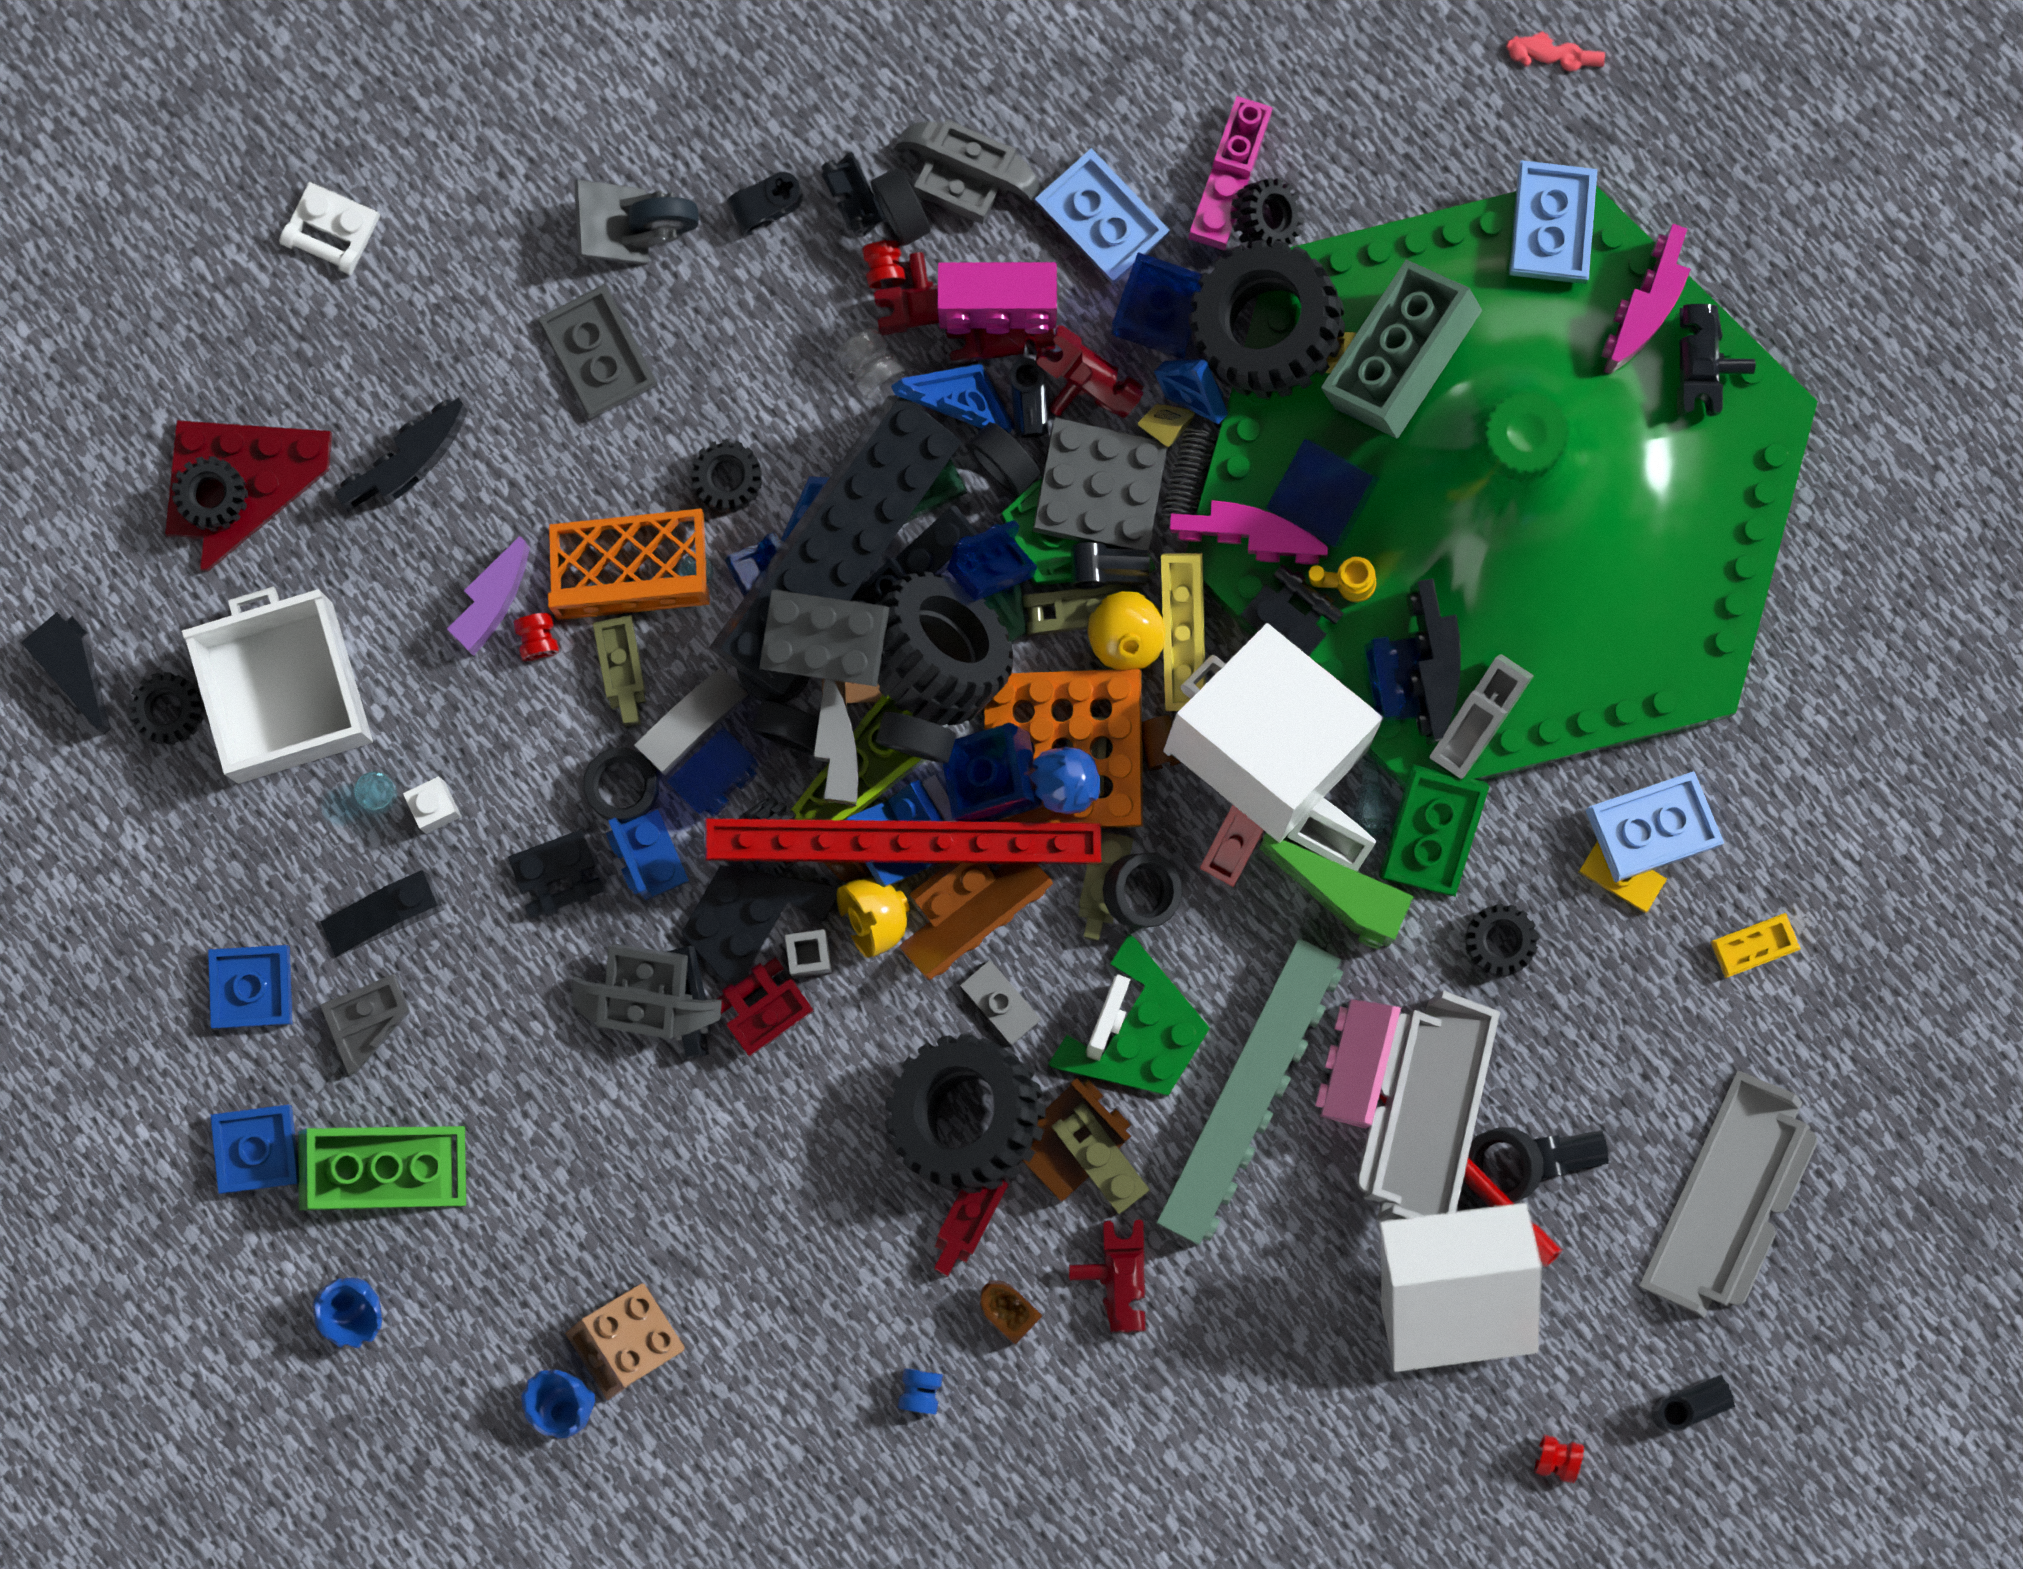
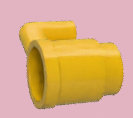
[1309,557,1376,602]

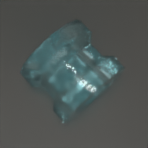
[354,771,398,814]

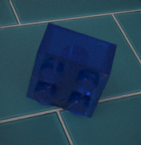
[1111,252,1202,360]
[1266,439,1380,547]
[942,723,1043,822]

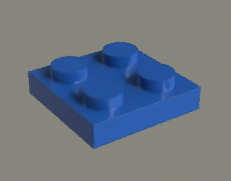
[208,945,293,1029]
[210,1104,299,1194]

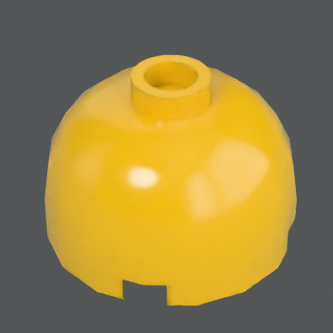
[1087,591,1166,670]
[837,877,910,958]

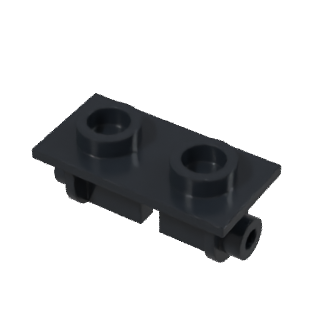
[821,151,885,236]

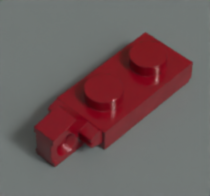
[934,1180,1009,1277]

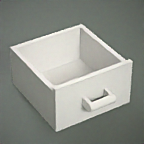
[182,586,373,784]
[1163,623,1383,843]
[1380,1203,1541,1372]

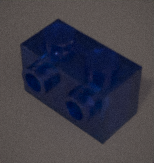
[667,727,759,819]

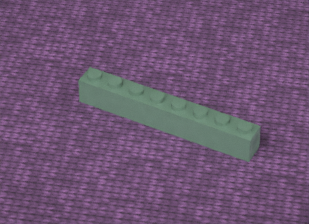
[1156,938,1344,1245]

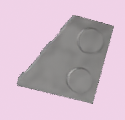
[320,974,410,1075]

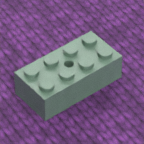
[1321,259,1482,439]

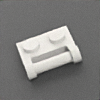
[280,182,380,275]

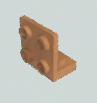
[565,1284,685,1401]

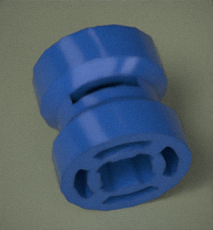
[897,1368,943,1415]

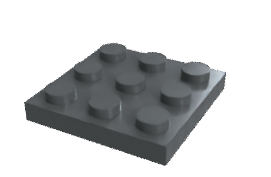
[1032,418,1167,552]

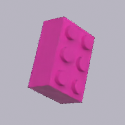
[938,262,1057,334]

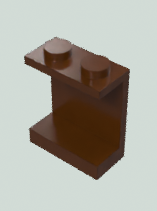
[1022,1078,1131,1203]

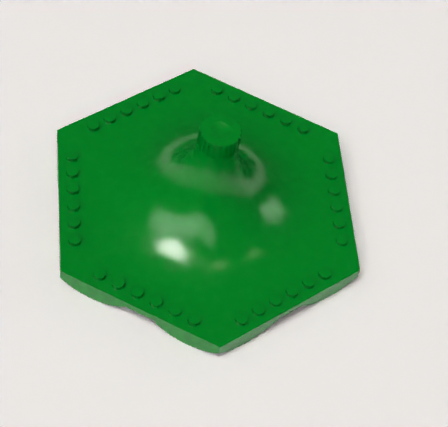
[1186,185,1818,789]

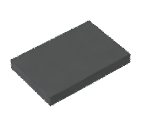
[537,284,658,420]

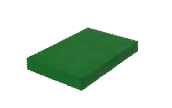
[1379,764,1490,897]

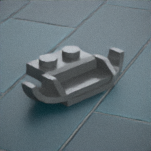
[893,119,1040,224]
[571,943,722,1039]

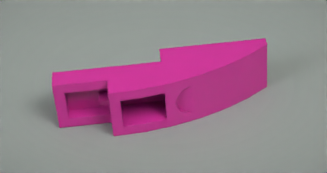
[1188,96,1273,251]
[1602,224,1691,374]
[1170,500,1328,565]

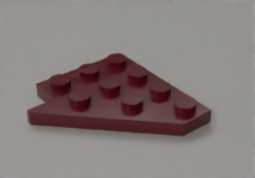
[165,420,332,572]

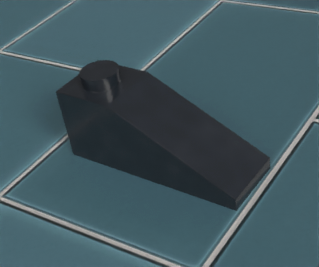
[21,612,110,734]
[320,870,444,958]

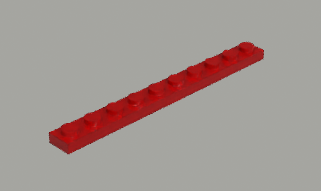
[705,818,1101,865]

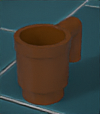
[1142,715,1181,771]

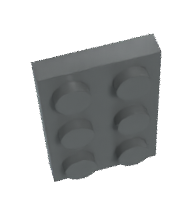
[759,590,889,687]

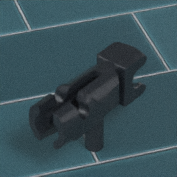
[1677,304,1756,417]

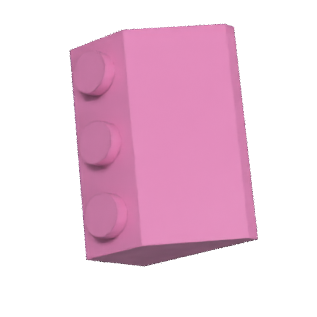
[1315,999,1401,1129]

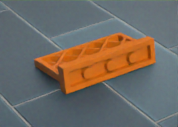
[548,509,710,620]

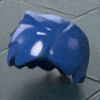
[1030,747,1100,814]
[312,1277,382,1348]
[521,1370,595,1439]

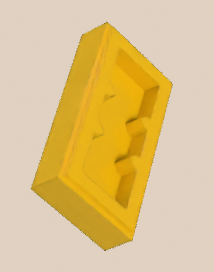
[1578,840,1667,913]
[1710,913,1801,979]

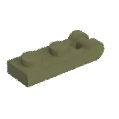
[1022,585,1132,637]
[1051,1102,1150,1215]

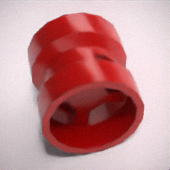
[862,240,906,289]
[513,613,560,661]
[1534,1434,1584,1484]

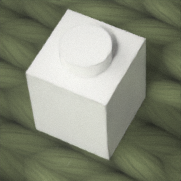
[403,776,461,834]

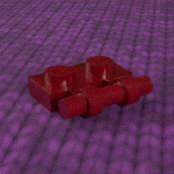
[717,957,814,1057]

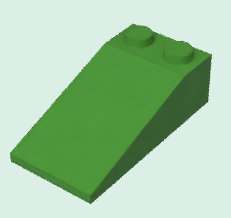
[1259,833,1413,950]
[298,1126,466,1211]

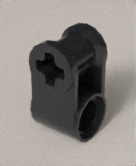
[726,172,803,236]

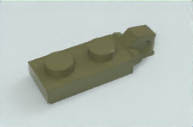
[593,615,646,728]
[1078,831,1134,942]

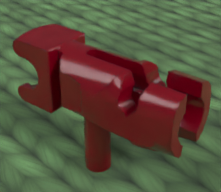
[873,252,939,335]
[1036,325,1144,418]
[945,328,1056,367]
[1069,1219,1146,1332]

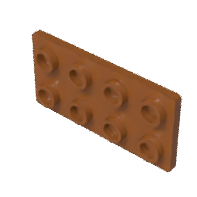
[899,863,1053,980]

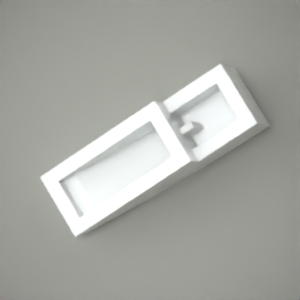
[1287,798,1376,871]

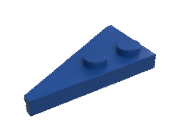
[891,364,1015,433]

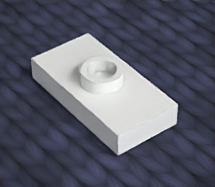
[1086,974,1130,1061]

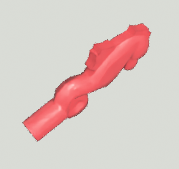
[1506,31,1605,71]

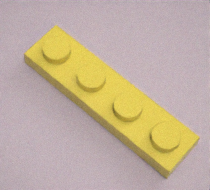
[1161,553,1206,711]

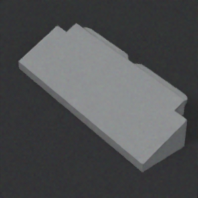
[1357,991,1500,1222]
[1639,1070,1818,1318]

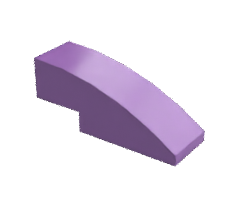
[447,536,530,656]

